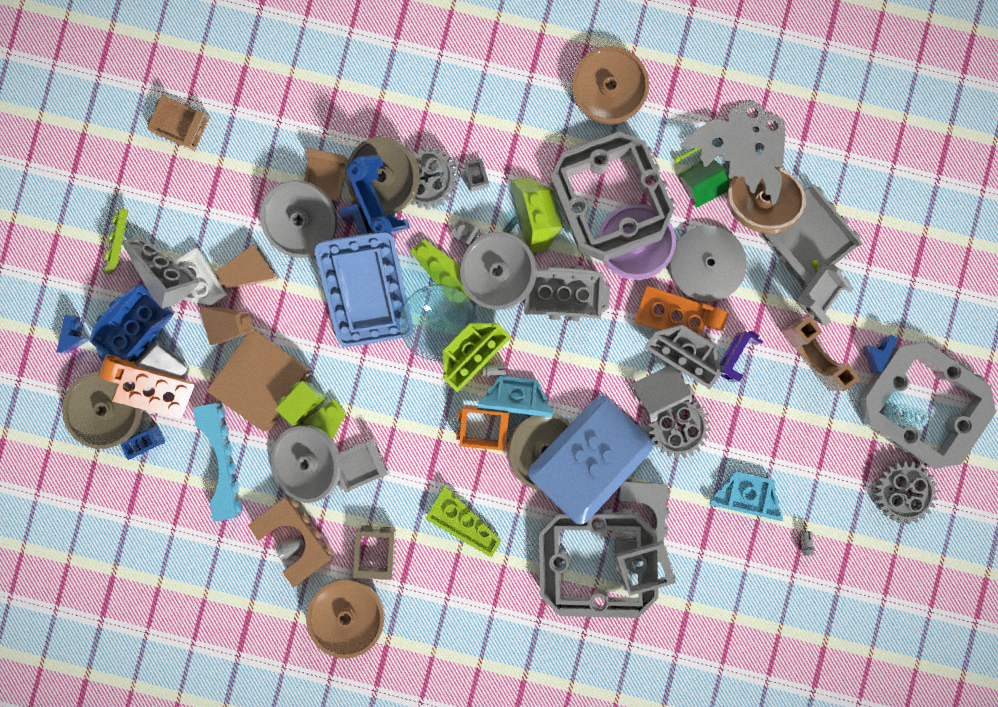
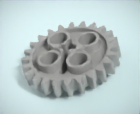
[411,146,459,210]
[647,400,711,459]
[873,461,939,524]

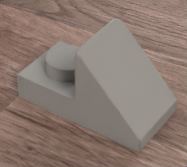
[464,158,490,192]

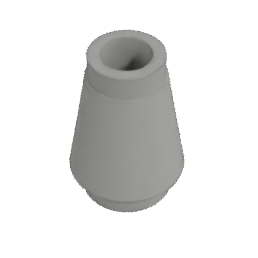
[275,536,305,560]

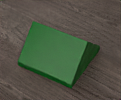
[678,159,729,208]

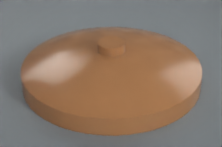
[572,46,649,125]
[727,167,806,233]
[306,579,385,659]

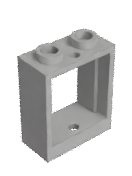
[615,540,676,596]

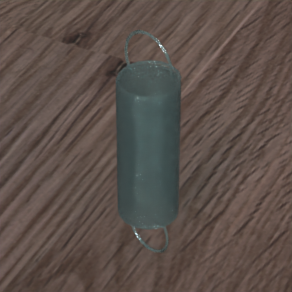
[502,213,520,233]

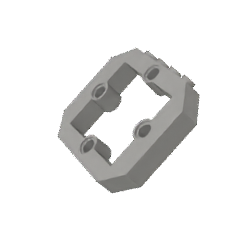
[551,131,676,262]
[858,341,996,469]
[539,509,659,618]

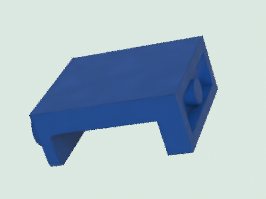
[339,204,371,235]

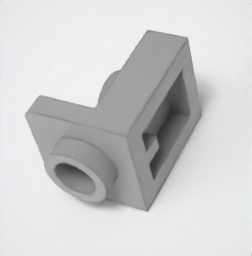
[450,218,481,246]

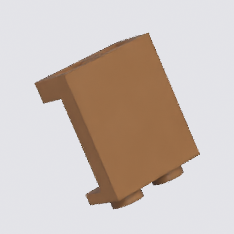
[147,94,210,152]
[304,148,348,204]

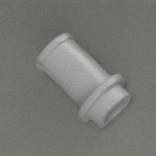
[482,362,506,378]
[800,531,816,556]

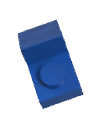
[56,315,90,353]
[863,335,898,374]

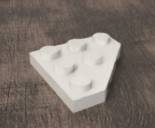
[174,247,229,306]

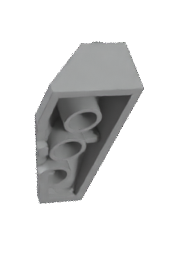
[122,236,199,309]

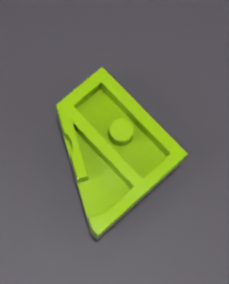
[304,399,347,440]

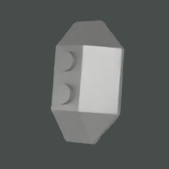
[644,324,721,389]

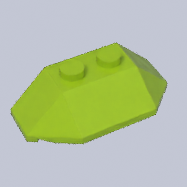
[510,177,562,253]
[442,323,512,393]

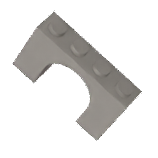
[614,480,670,562]

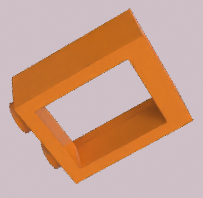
[456,404,509,451]

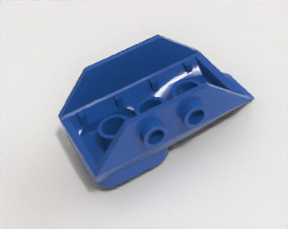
[89,284,174,362]

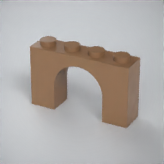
[781,316,860,391]
[247,496,334,588]

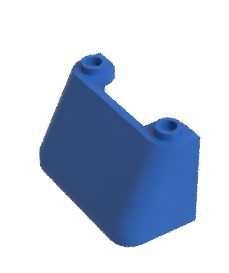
[347,156,411,236]

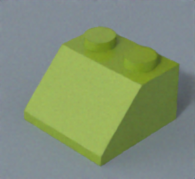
[275,381,327,426]

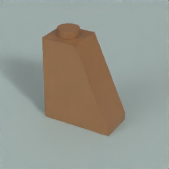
[215,245,279,289]
[200,305,255,345]

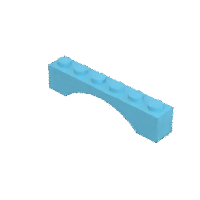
[192,403,243,522]

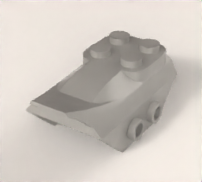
[524,264,610,321]

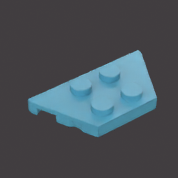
[478,376,553,417]
[709,471,783,521]

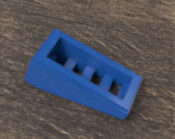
[120,426,165,460]

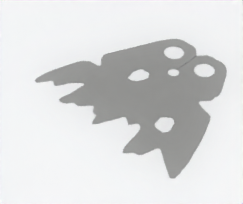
[680,101,785,205]

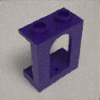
[719,330,763,382]

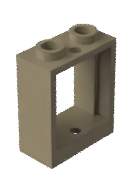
[353,525,396,580]

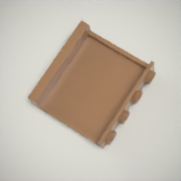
[207,329,312,432]

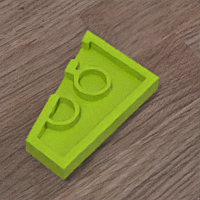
[103,208,128,274]

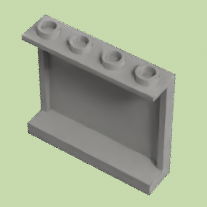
[756,184,863,289]

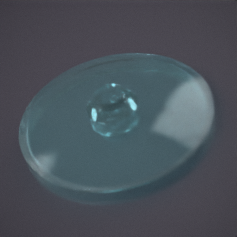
[399,284,477,361]

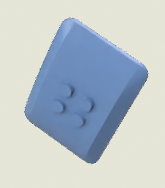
[315,231,413,347]
[528,395,654,524]

